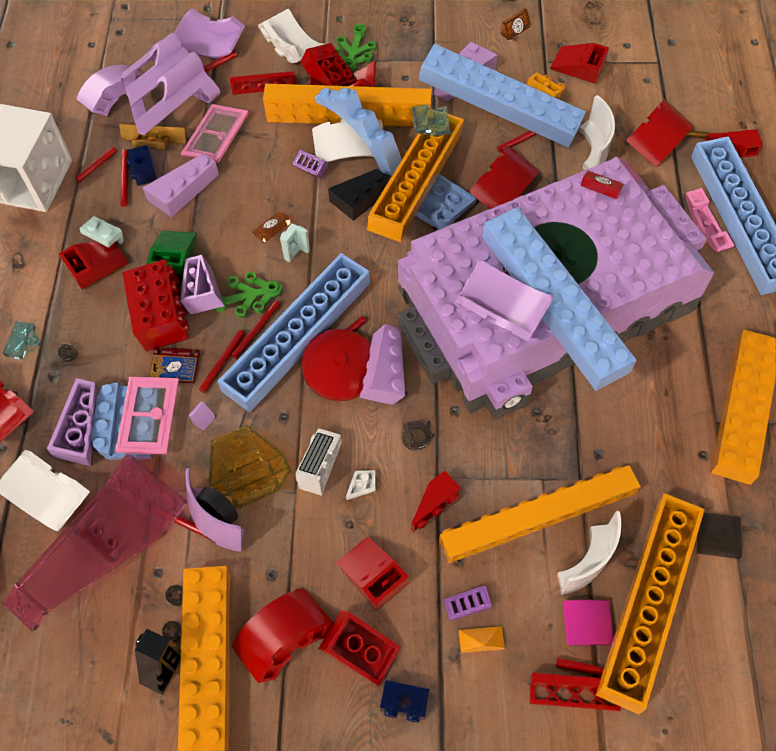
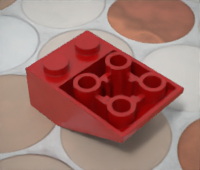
[300,43,357,86]
[550,43,609,84]
[58,241,129,290]
[336,536,409,611]

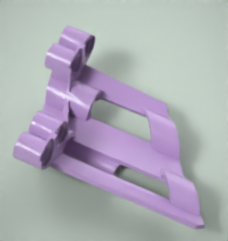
[121,33,220,135]

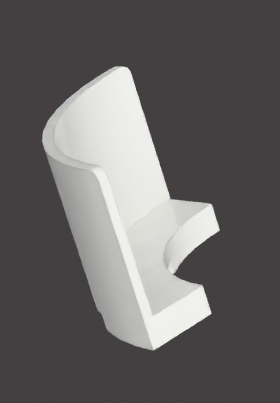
[258,9,325,63]
[579,95,615,170]
[312,119,383,165]
[0,450,90,532]
[557,511,621,595]

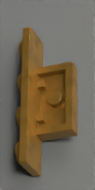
[119,123,187,150]

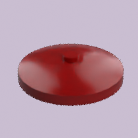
[302,329,371,401]

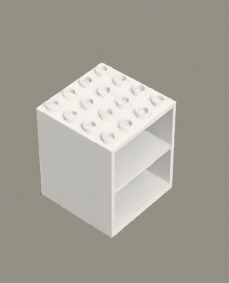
[0,104,73,212]

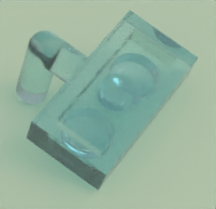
[2,321,41,359]

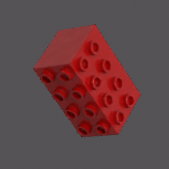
[122,259,190,352]

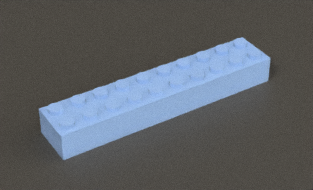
[418,43,586,148]
[691,137,776,295]
[482,207,636,391]
[217,253,370,413]

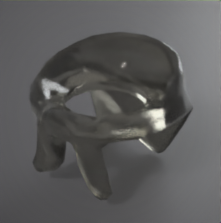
[401,420,435,451]

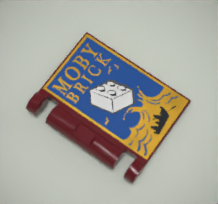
[149,347,200,384]

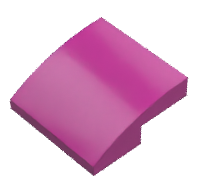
[563,600,613,647]

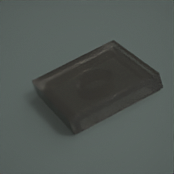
[697,513,742,559]

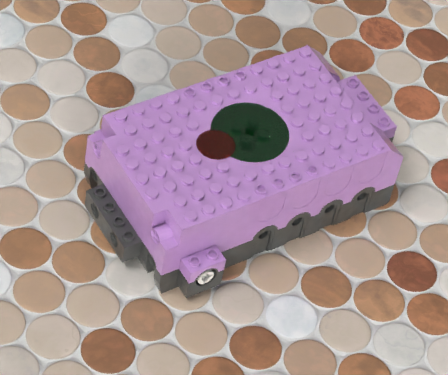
[398,157,714,420]

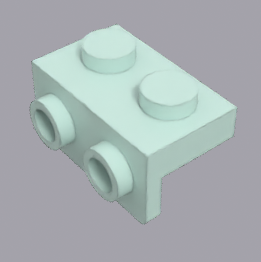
[80,216,124,248]
[280,223,310,262]

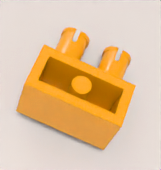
[526,72,565,99]

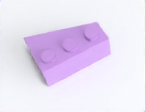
[180,255,224,314]

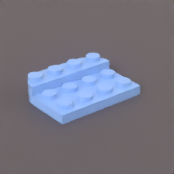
[416,174,477,230]
[91,382,160,460]

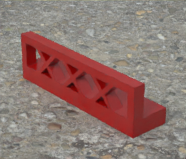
[229,71,296,95]
[530,673,621,712]

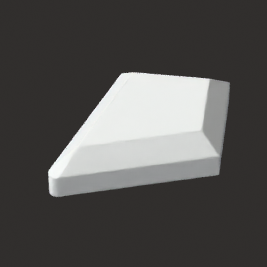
[346,470,375,500]

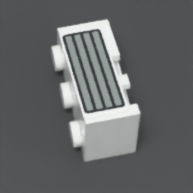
[295,428,342,496]

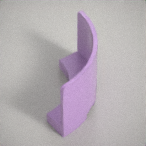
[174,8,245,58]
[77,65,144,116]
[455,260,553,342]
[186,468,244,552]

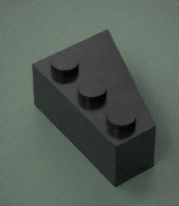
[328,168,390,221]

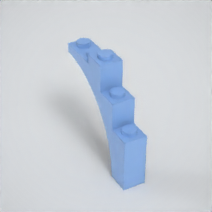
[314,88,402,176]

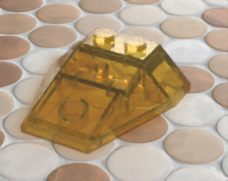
[209,425,292,508]

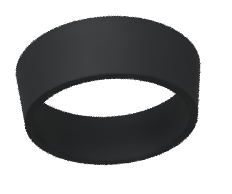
[196,487,238,524]

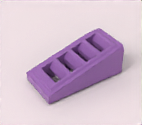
[292,150,329,179]
[443,586,492,621]

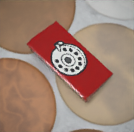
[581,171,624,199]

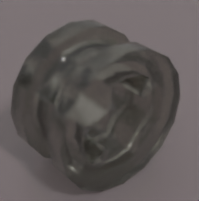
[57,343,77,362]
[165,585,183,606]
[162,621,182,643]

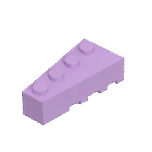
[434,41,497,101]
[143,153,219,218]
[359,324,405,405]
[47,378,99,466]

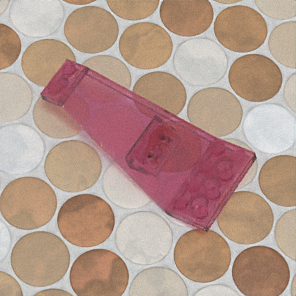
[2,454,188,631]

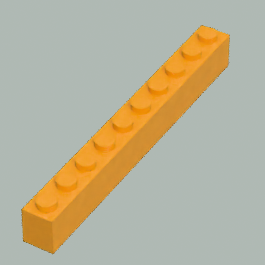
[439,465,641,564]

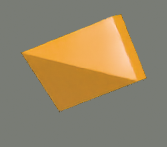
[459,626,505,653]

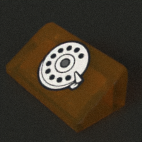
[501,8,531,40]
[252,212,290,243]

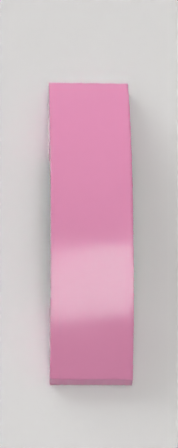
[685,188,734,252]

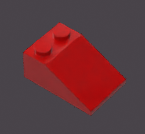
[318,610,401,686]

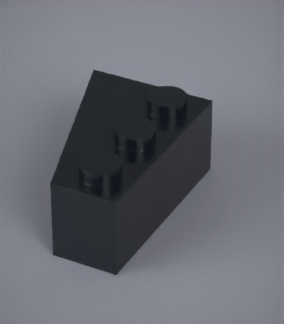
[135,629,181,695]

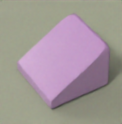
[189,401,215,430]

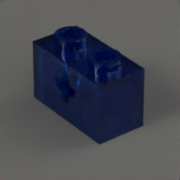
[126,145,157,186]
[380,680,430,723]

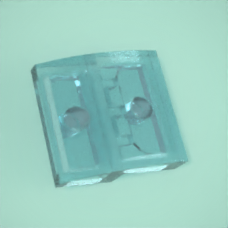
[412,104,451,135]

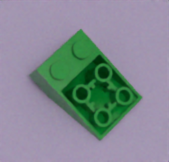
[146,230,197,278]

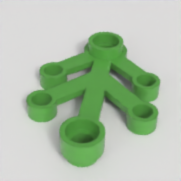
[335,23,376,72]
[215,271,282,318]

